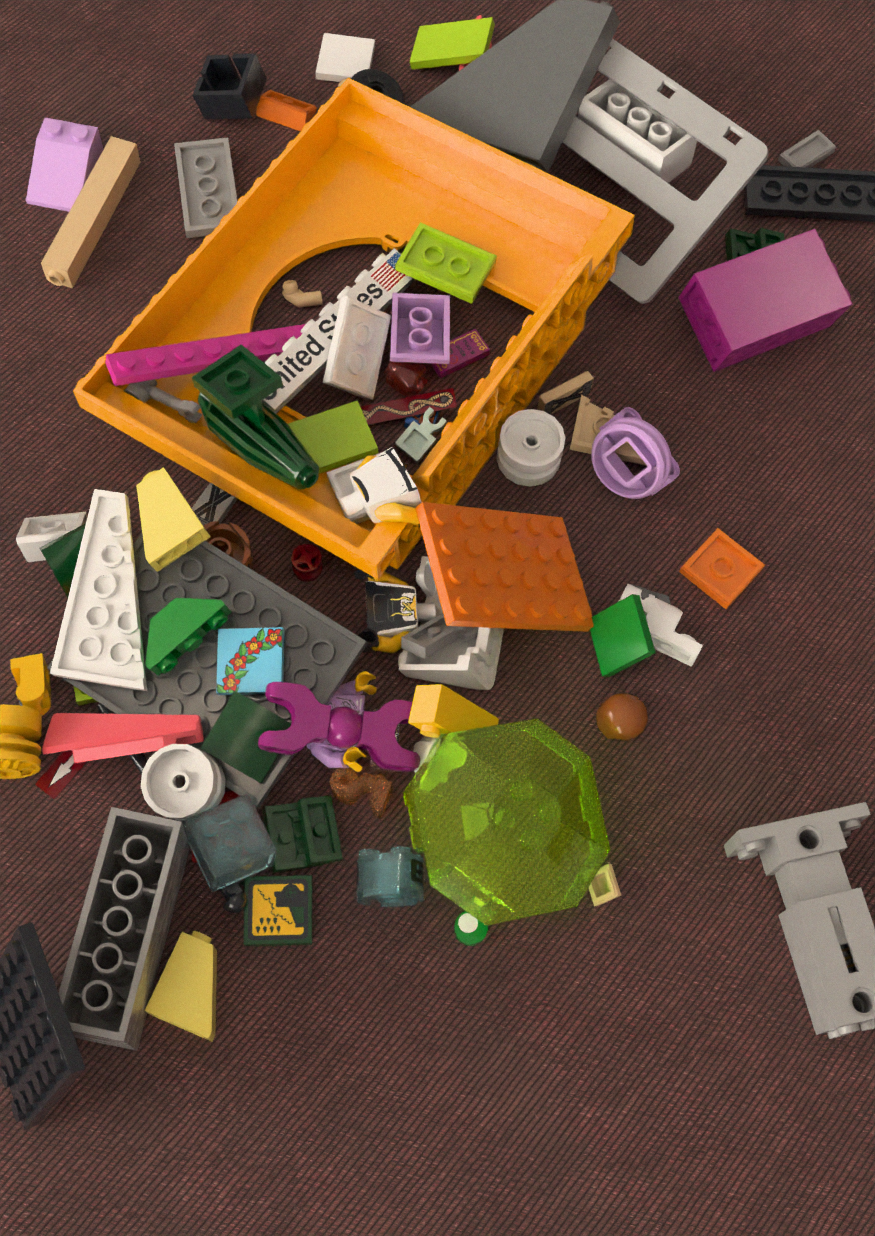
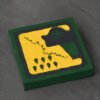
[244,875,313,946]

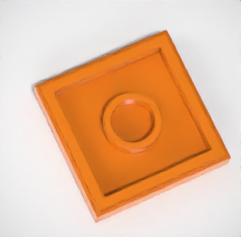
[679,528,765,609]

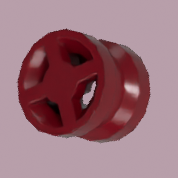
[291,544,323,582]

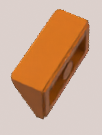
[256,90,317,132]

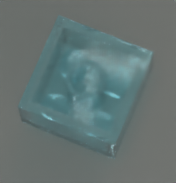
[185,793,277,892]

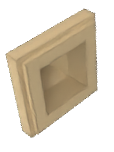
[584,864,621,906]

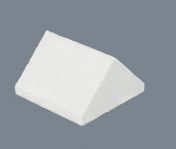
[16,512,87,562]

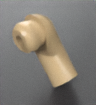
[282,280,322,308]

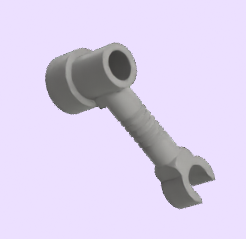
[124,380,202,423]

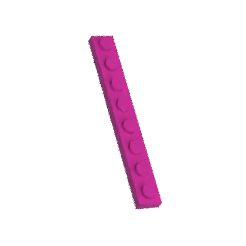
[105,324,305,386]

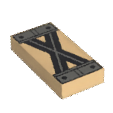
[537,371,594,415]

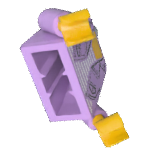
[307,671,377,772]

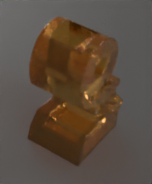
[330,768,393,820]

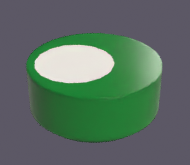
[454,910,488,946]

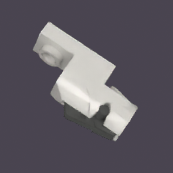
[619,584,703,667]

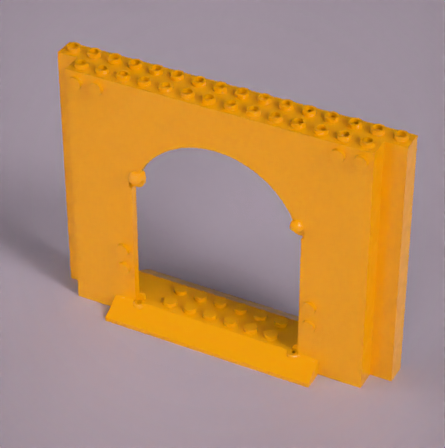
[73,78,635,580]

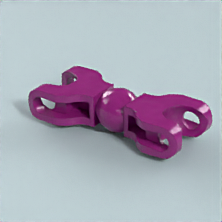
[258,682,420,772]

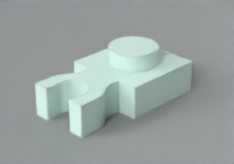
[395,407,447,463]

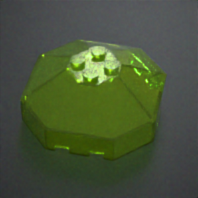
[403,718,610,926]

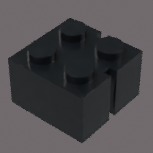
[192,53,267,119]

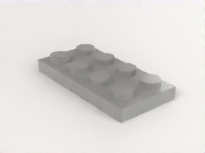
[174,137,237,238]

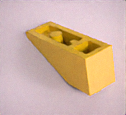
[408,684,499,738]

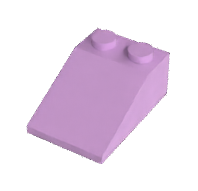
[26,118,104,212]
[390,293,450,364]

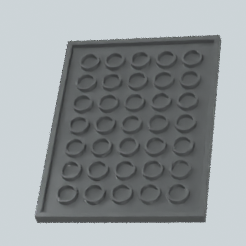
[47,533,368,808]

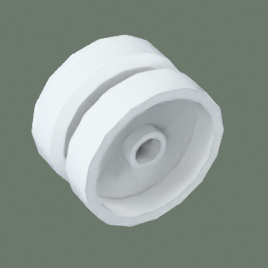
[497,409,565,487]
[141,744,226,821]

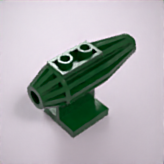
[192,344,319,490]

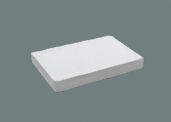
[323,296,391,400]

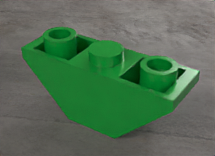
[145,598,232,676]

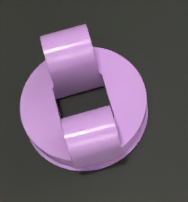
[591,407,680,499]

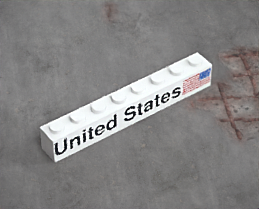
[261,248,414,414]

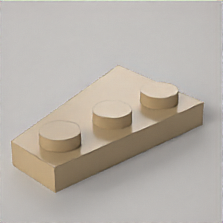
[570,394,647,466]

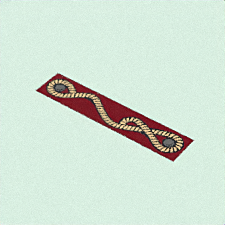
[361,388,457,425]

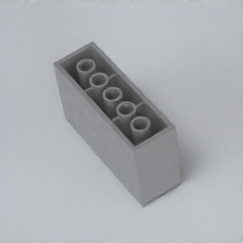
[59,807,190,1051]

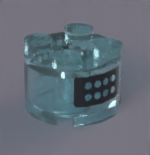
[356,846,424,907]

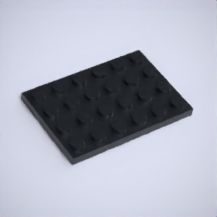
[0,922,86,1130]

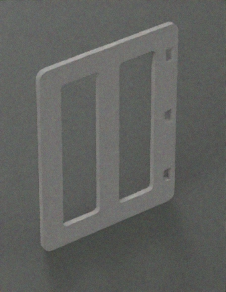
[562,39,769,304]

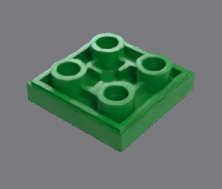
[590,594,656,677]

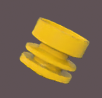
[0,704,42,779]

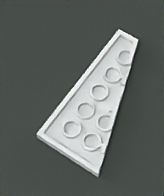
[50,489,147,691]

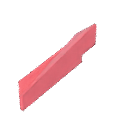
[42,713,204,763]

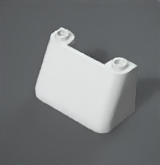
[398,556,504,690]

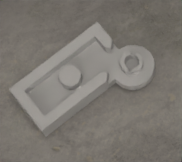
[401,613,479,659]

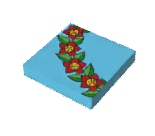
[216,627,285,695]

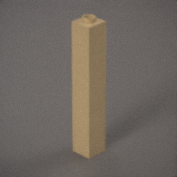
[41,136,141,288]

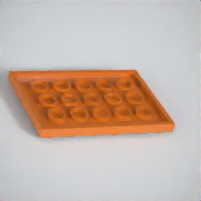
[415,502,594,632]

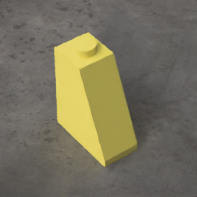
[137,467,211,572]
[144,931,217,1042]

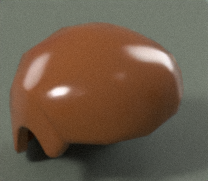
[596,693,648,741]

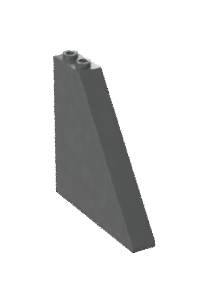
[411,0,620,173]

